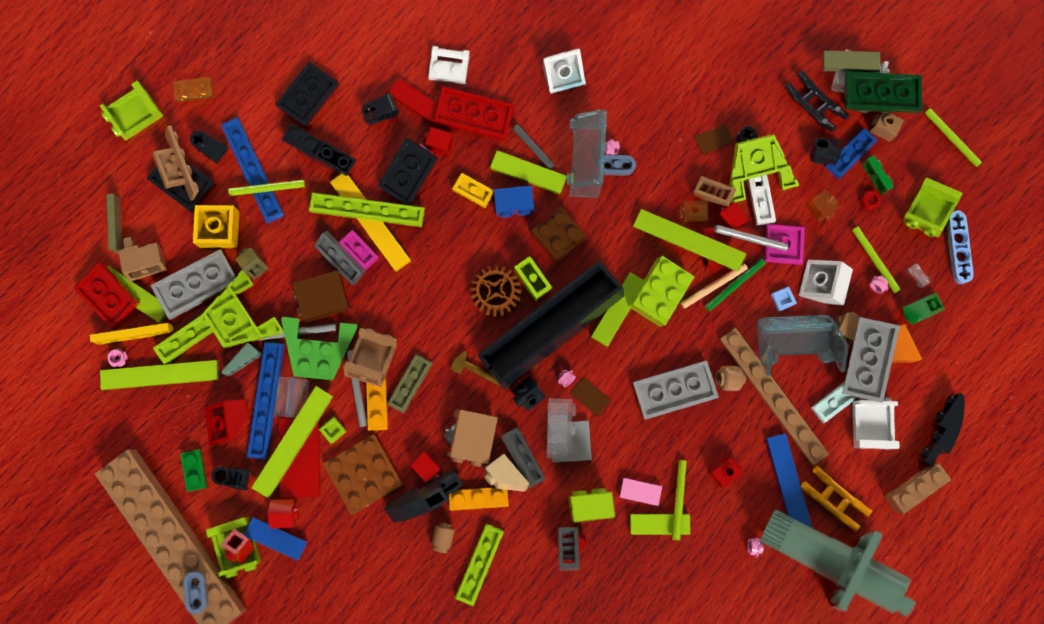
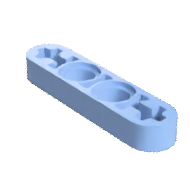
[946,211,973,284]

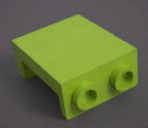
[100,80,163,140]
[903,177,963,238]
[206,517,262,579]

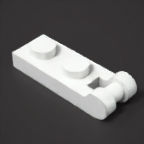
[746,175,776,225]

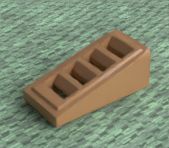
[693,176,736,207]

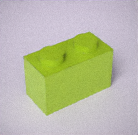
[514,256,552,302]

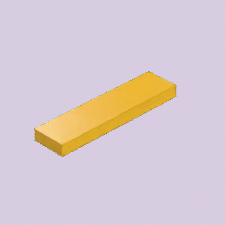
[90,323,174,345]

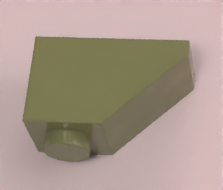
[236,247,269,280]

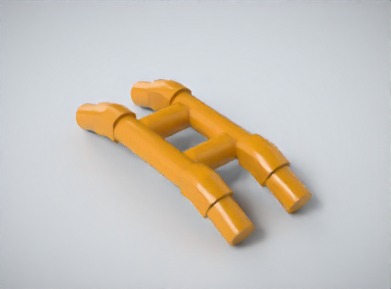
[801,466,872,532]

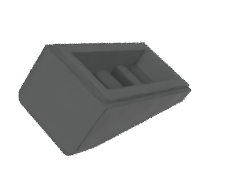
[558,527,580,571]

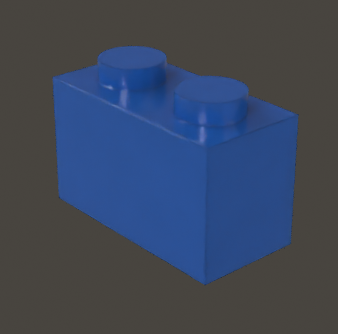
[494,186,534,218]

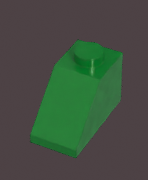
[903,293,945,325]

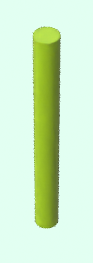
[925,108,982,167]
[228,180,305,196]
[852,227,901,293]
[672,460,687,540]

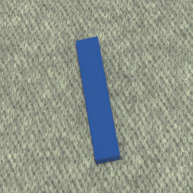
[221,117,285,224]
[247,342,285,460]
[765,433,812,528]

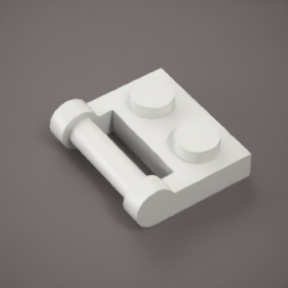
[429,46,470,84]

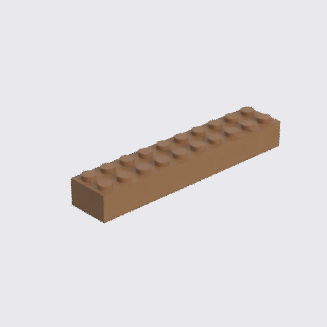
[95,450,247,624]

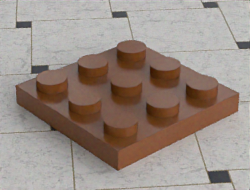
[323,434,403,515]

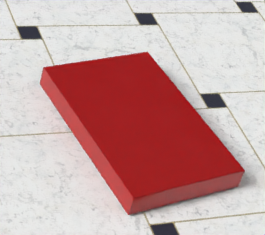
[73,261,140,329]

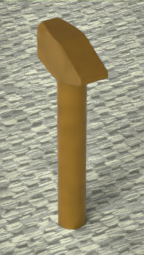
[450,351,502,388]

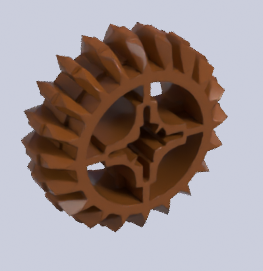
[470,265,521,317]

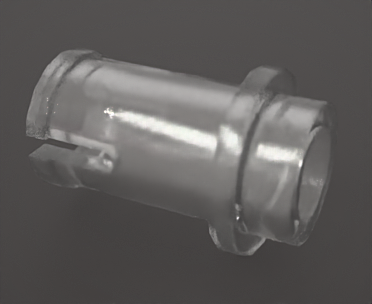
[907,263,931,288]

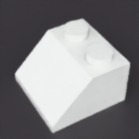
[799,260,853,305]

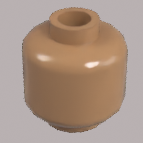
[715,366,746,391]

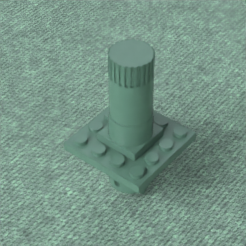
[760,509,916,616]

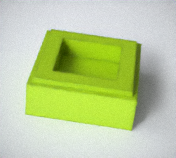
[319,417,347,444]

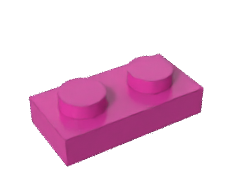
[339,230,379,271]

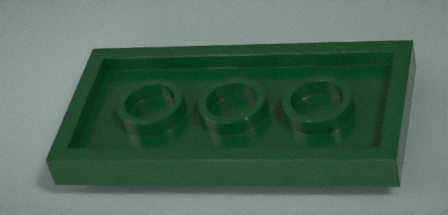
[844,71,922,113]

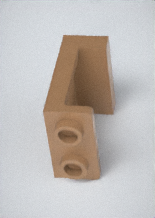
[344,328,397,387]
[446,409,497,467]

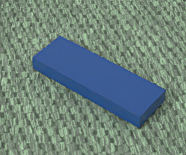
[825,128,877,180]
[244,517,307,561]

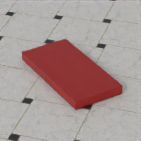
[433,86,514,141]
[279,419,320,498]

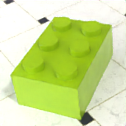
[628,256,695,327]
[568,488,615,522]

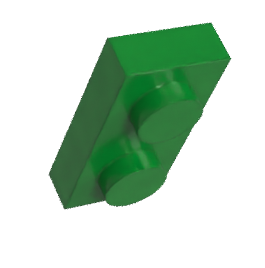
[862,155,894,195]
[180,449,208,492]

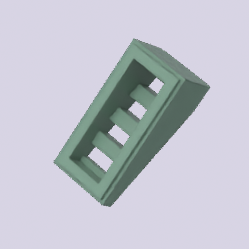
[221,343,262,376]

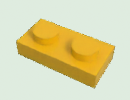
[452,173,494,208]

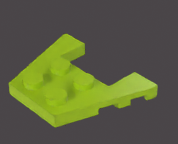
[728,134,799,204]
[202,270,284,348]

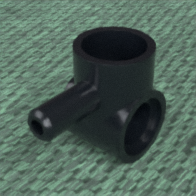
[809,138,842,166]

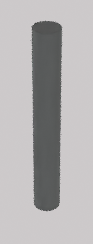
[513,124,555,170]

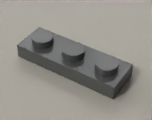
[314,231,366,286]
[501,427,546,488]

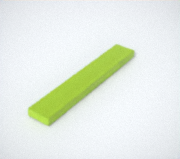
[309,193,425,227]
[634,209,747,272]
[100,360,219,390]
[252,386,333,498]

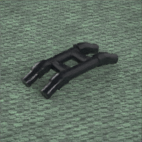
[785,70,850,133]

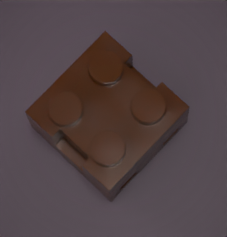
[531,207,586,264]

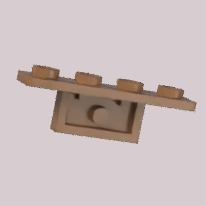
[152,126,198,201]

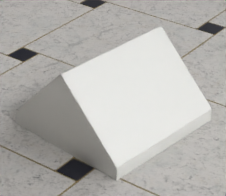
[542,49,586,94]

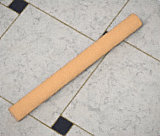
[680,263,748,309]

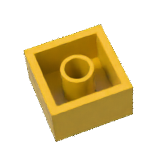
[193,205,240,248]

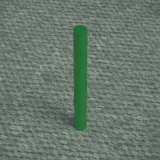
[704,258,766,312]

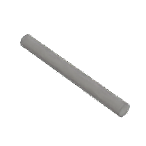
[714,225,788,251]
[259,323,336,340]
[346,350,367,427]

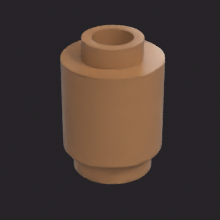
[431,522,455,553]

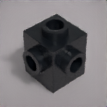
[511,376,546,412]

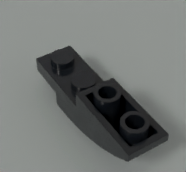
[281,124,357,176]
[918,393,965,466]
[383,468,463,523]

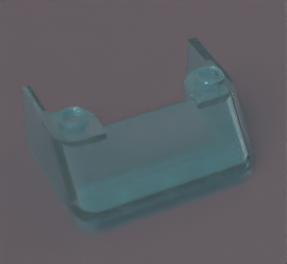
[567,109,607,198]
[757,315,849,375]

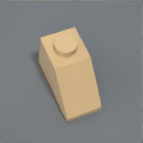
[484,454,529,492]

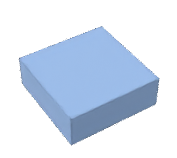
[770,286,797,312]

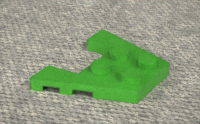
[281,317,358,380]

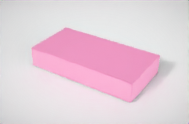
[619,478,662,506]

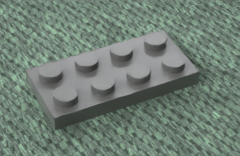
[151,249,236,320]
[842,317,900,403]
[632,361,719,420]

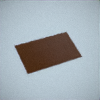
[695,124,735,155]
[570,377,611,416]

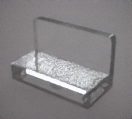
[274,377,309,418]

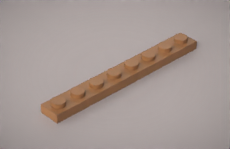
[719,328,829,466]

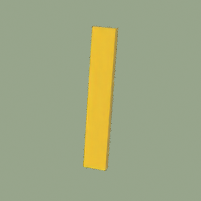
[330,174,411,272]

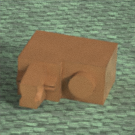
[118,237,167,282]

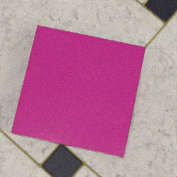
[764,224,805,265]

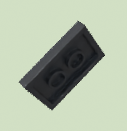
[275,62,339,128]
[378,138,439,206]
[146,161,216,213]

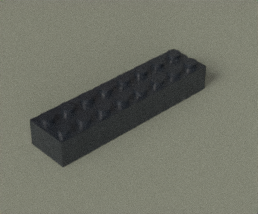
[477,261,625,390]

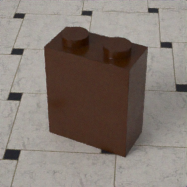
[292,270,351,323]

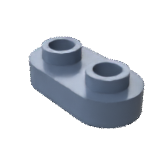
[598,155,636,176]
[183,571,208,614]

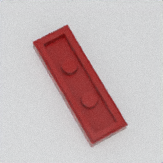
[388,78,437,125]

